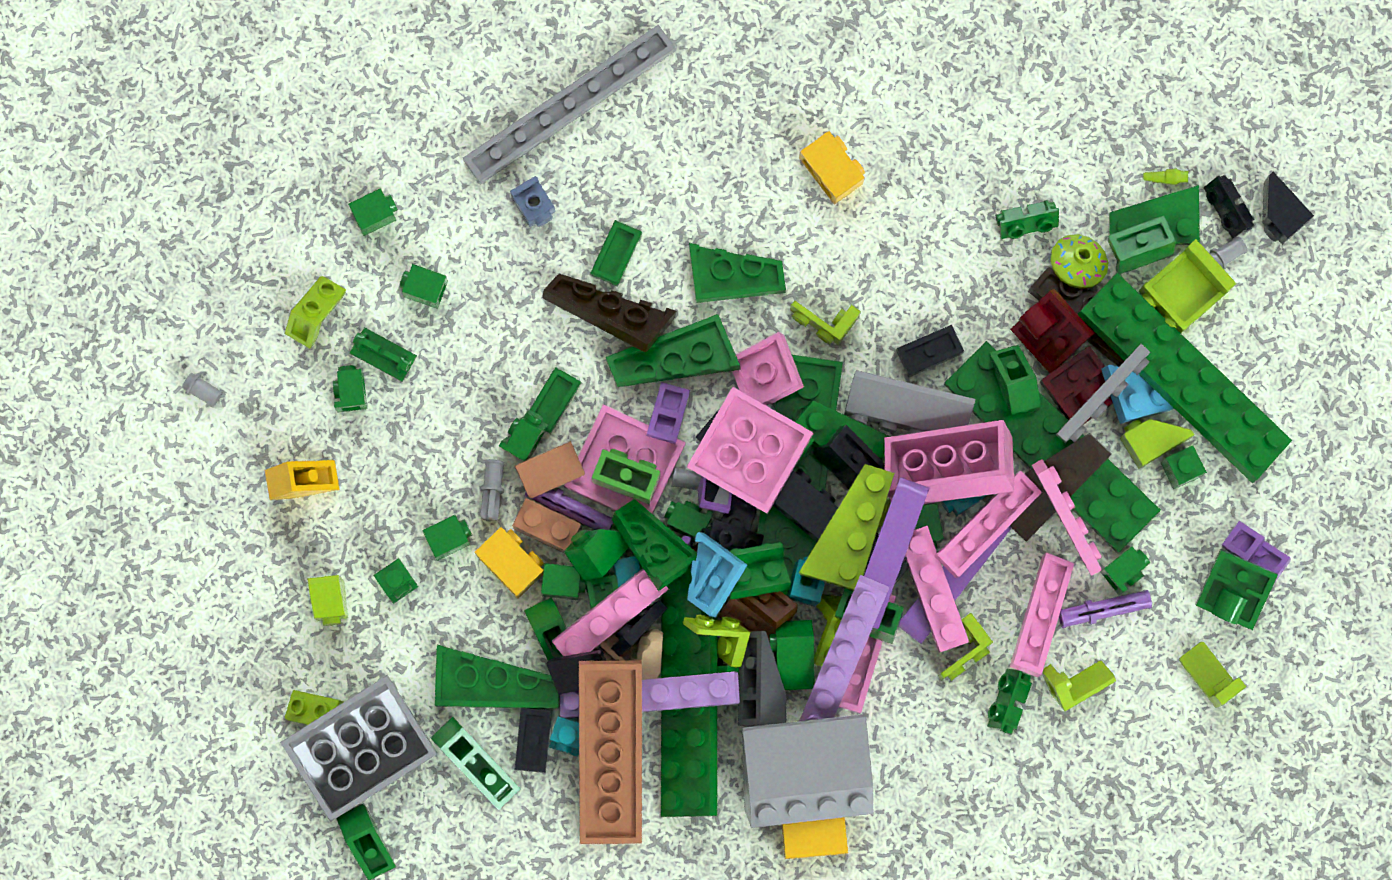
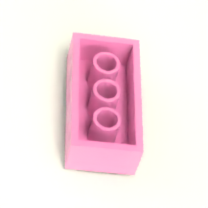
[884,420,1014,504]

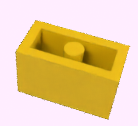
[799,131,865,205]
[474,527,544,599]
[782,817,848,859]

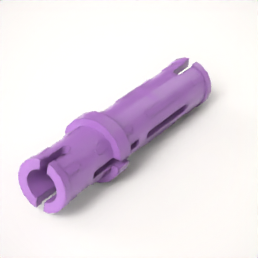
[524,489,613,530]
[1059,590,1152,628]

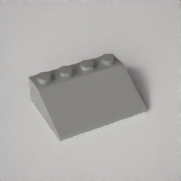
[280,675,437,822]
[742,714,874,828]

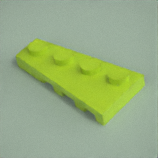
[799,464,894,591]

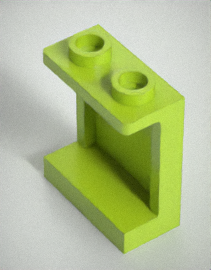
[1139,239,1237,333]

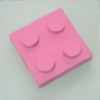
[732,332,804,406]

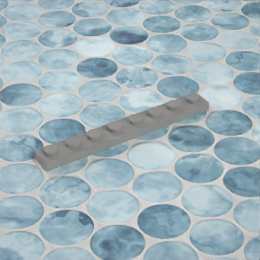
[463,25,676,185]

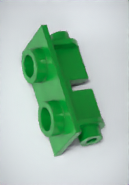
[995,200,1059,239]
[350,327,417,382]
[987,669,1032,735]

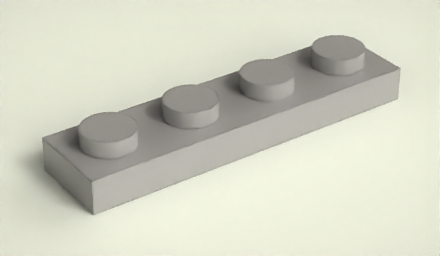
[1056,344,1150,444]

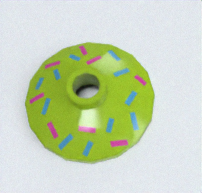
[1050,234,1109,289]

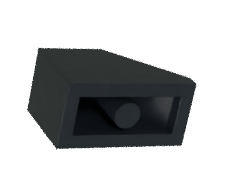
[1262,171,1314,245]

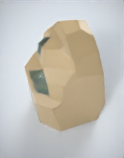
[630,629,663,680]

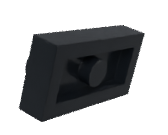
[896,325,964,378]
[611,600,667,657]
[515,708,552,773]

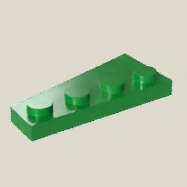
[606,314,741,387]
[435,644,559,709]

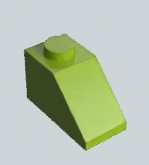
[1120,419,1194,469]
[307,575,348,626]

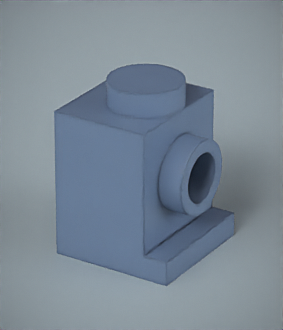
[510,176,555,227]

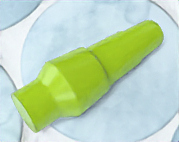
[1143,168,1188,185]

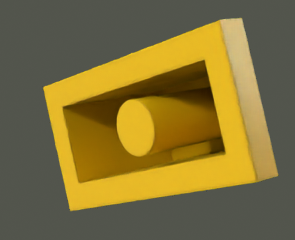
[265,460,340,500]

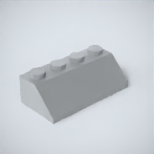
[844,370,975,434]

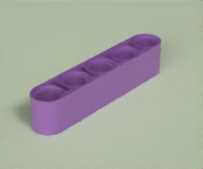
[864,477,929,629]
[899,526,1012,644]

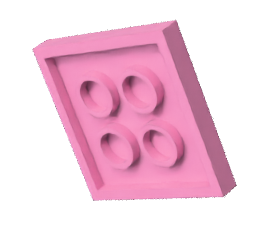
[687,387,814,514]
[564,404,686,514]

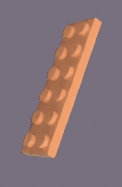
[579,660,642,844]

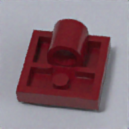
[1010,289,1094,373]
[1040,346,1113,425]

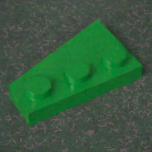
[1109,185,1200,245]
[689,243,786,303]
[794,400,891,459]
[612,499,697,591]

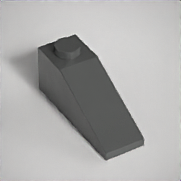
[738,631,786,727]

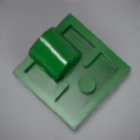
[1195,549,1278,631]

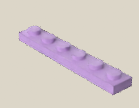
[799,575,889,721]
[559,672,740,719]

